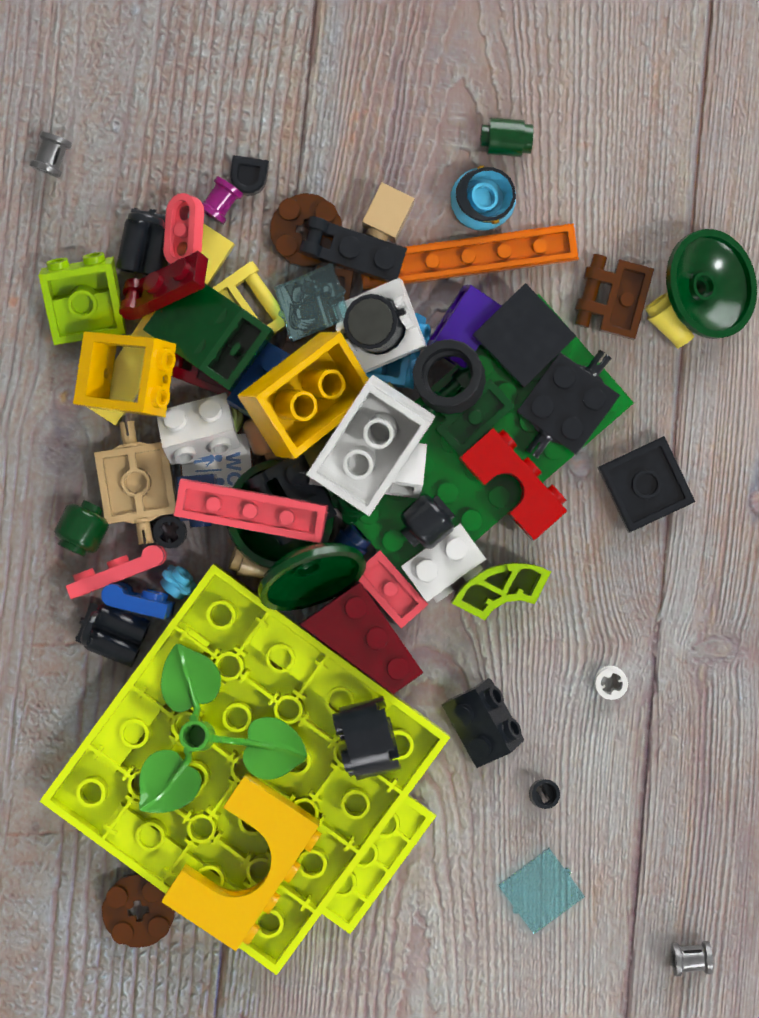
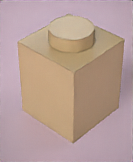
[362,182,415,243]

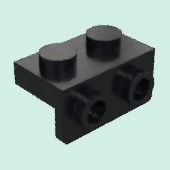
[442,678,524,768]

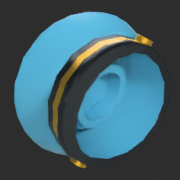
[450,165,516,231]

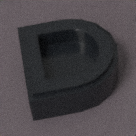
[230,155,269,196]

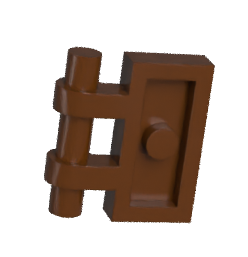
[575,254,654,340]

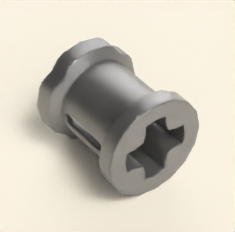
[29,131,72,178]
[671,941,713,976]

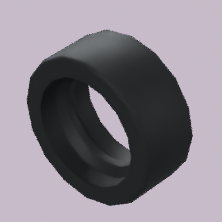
[412,339,486,414]

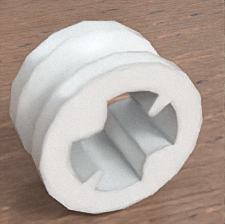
[594,665,628,700]

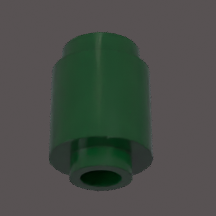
[480,118,534,157]

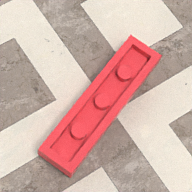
[174,478,328,543]

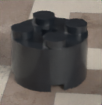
[332,696,401,781]

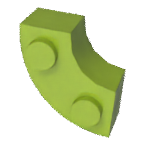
[451,562,552,620]

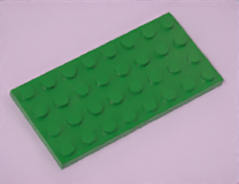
[326,294,634,592]

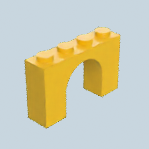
[161,772,322,951]

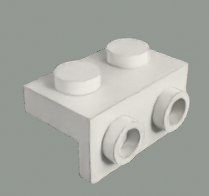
[157,393,241,465]
[401,523,486,603]

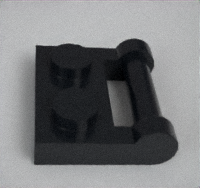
[245,453,337,546]

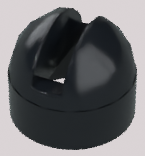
[529,779,560,809]

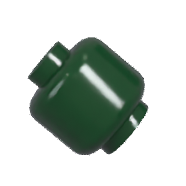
[54,500,109,557]

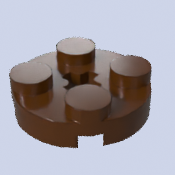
[270,193,343,268]
[102,872,176,948]

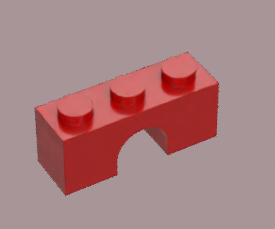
[459,428,567,541]

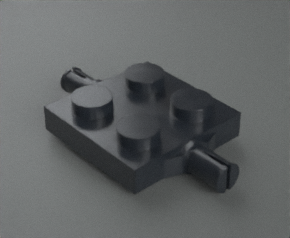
[517,350,620,459]

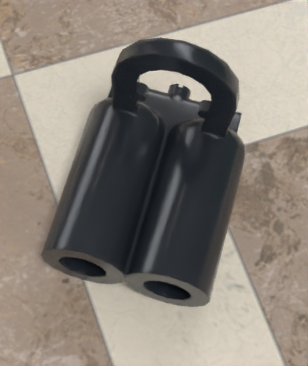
[116,208,168,276]
[75,602,151,668]

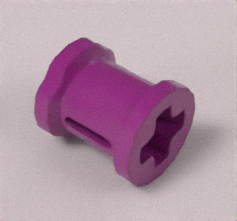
[202,176,244,225]

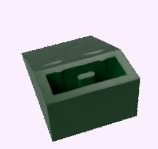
[143,283,275,392]

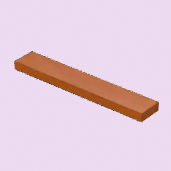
[361,223,579,291]

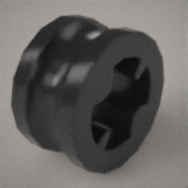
[153,516,187,549]

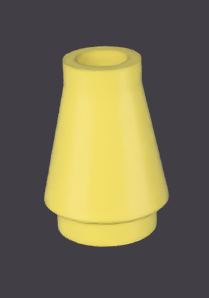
[645,292,694,348]

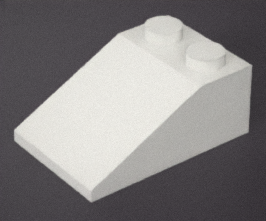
[306,375,435,516]

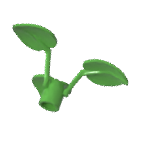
[139,644,307,813]

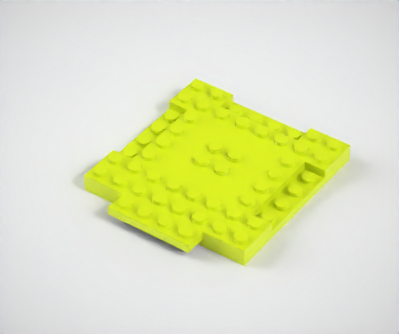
[39,563,450,975]

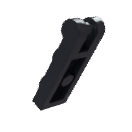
[298,216,407,283]

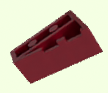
[299,582,423,694]

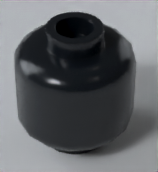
[400,494,456,549]

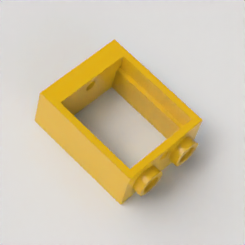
[73,331,176,417]

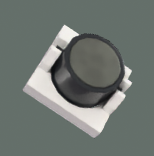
[333,278,427,373]

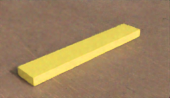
[87,224,235,426]

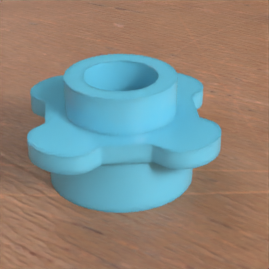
[160,565,197,599]

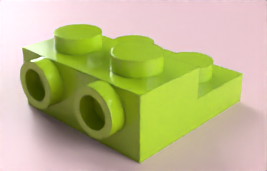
[38,252,126,345]

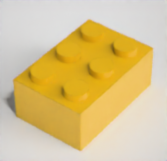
[237,332,369,459]

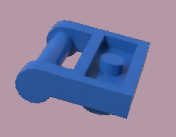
[101,582,176,619]

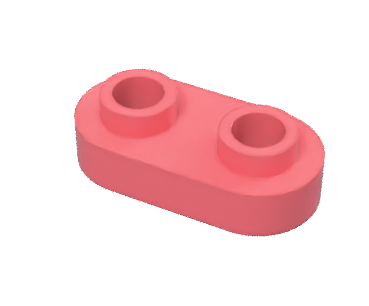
[163,193,204,264]

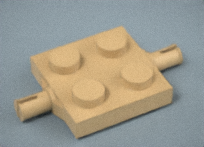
[94,421,177,545]

